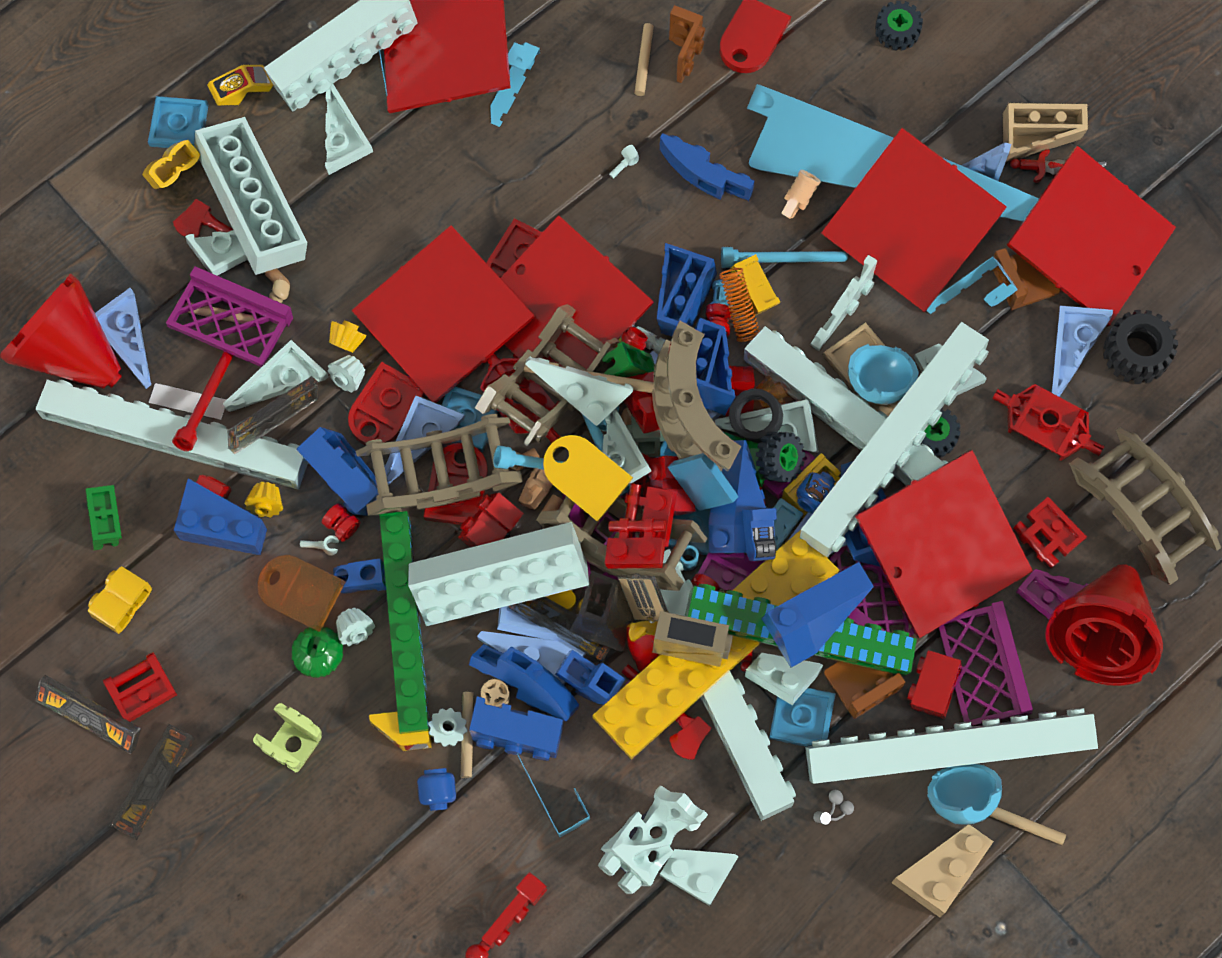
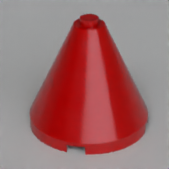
[0,274,122,389]
[1045,564,1163,686]

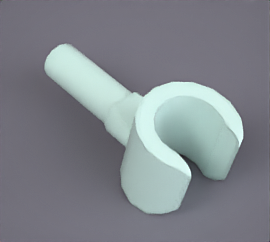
[609,145,639,179]
[300,536,339,555]

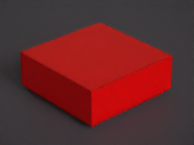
[196,475,232,498]

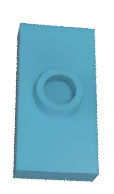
[774,498,803,551]

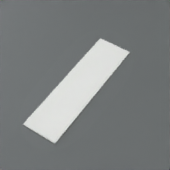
[149,383,226,420]

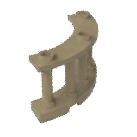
[475,304,619,446]
[652,321,741,471]
[356,414,523,516]
[1069,427,1221,585]
[536,496,707,591]

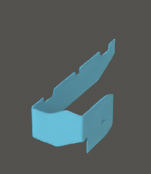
[491,42,540,127]
[927,257,1018,314]
[517,753,590,837]

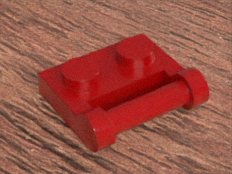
[103,652,177,724]

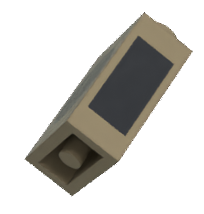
[652,611,733,667]

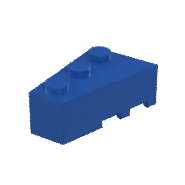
[657,243,717,337]
[695,318,735,415]
[297,427,379,516]
[174,479,267,555]
[469,696,563,761]

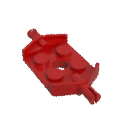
[480,354,561,444]
[992,384,1104,461]

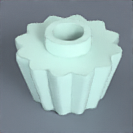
[327,355,365,393]
[336,608,375,646]
[428,708,467,747]

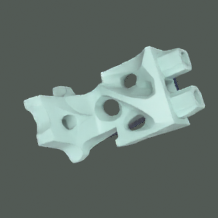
[598,786,708,894]

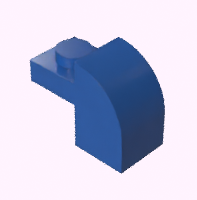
[555,650,625,705]

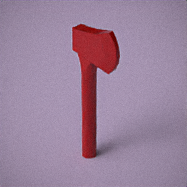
[173,199,233,238]
[621,664,712,760]

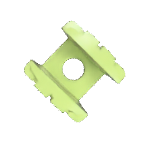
[253,703,322,772]

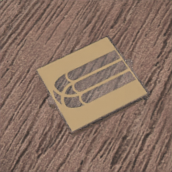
[618,573,669,623]

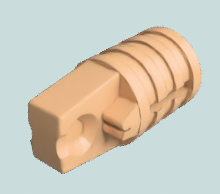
[782,170,821,219]
[519,468,553,510]

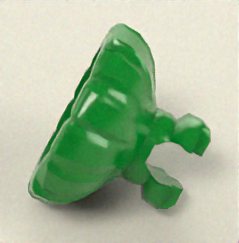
[291,625,344,678]

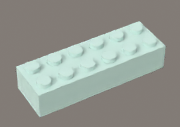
[264,0,418,112]
[194,117,307,275]
[408,522,589,626]

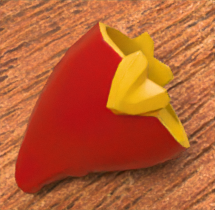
[626,616,661,672]

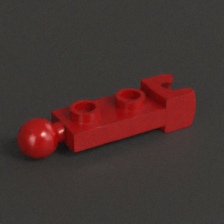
[465,872,547,958]

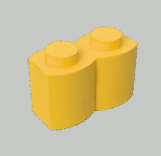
[142,140,200,189]
[88,566,152,634]

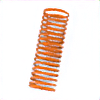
[719,268,760,342]

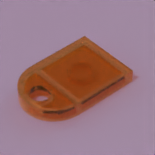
[258,555,345,632]

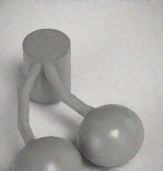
[814,790,854,824]

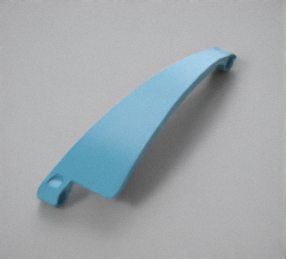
[747,84,1039,221]

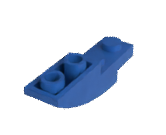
[660,133,754,201]
[469,644,579,721]

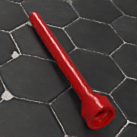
[172,345,234,451]

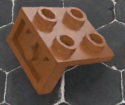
[669,5,705,83]
[993,248,1061,310]
[824,661,905,719]

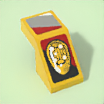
[207,65,273,105]
[369,712,432,751]

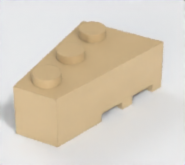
[1003,103,1088,163]
[892,824,994,917]

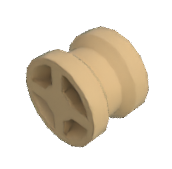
[481,679,510,707]

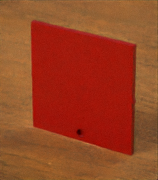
[384,0,511,113]
[821,128,1007,312]
[1007,146,1176,327]
[500,215,654,370]
[351,225,535,403]
[855,450,1033,638]

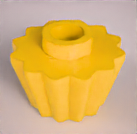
[329,320,366,353]
[244,482,283,518]

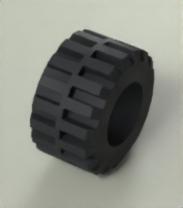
[1103,310,1178,384]

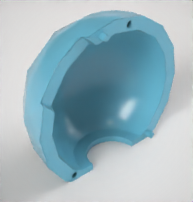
[848,344,919,405]
[927,764,1002,825]

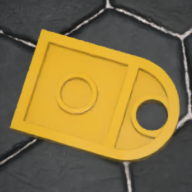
[543,435,633,521]

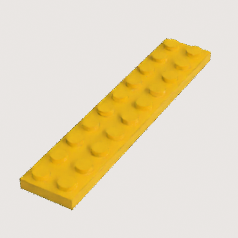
[593,530,839,760]

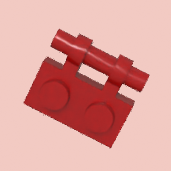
[625,483,677,547]
[1013,497,1087,569]
[605,518,666,569]

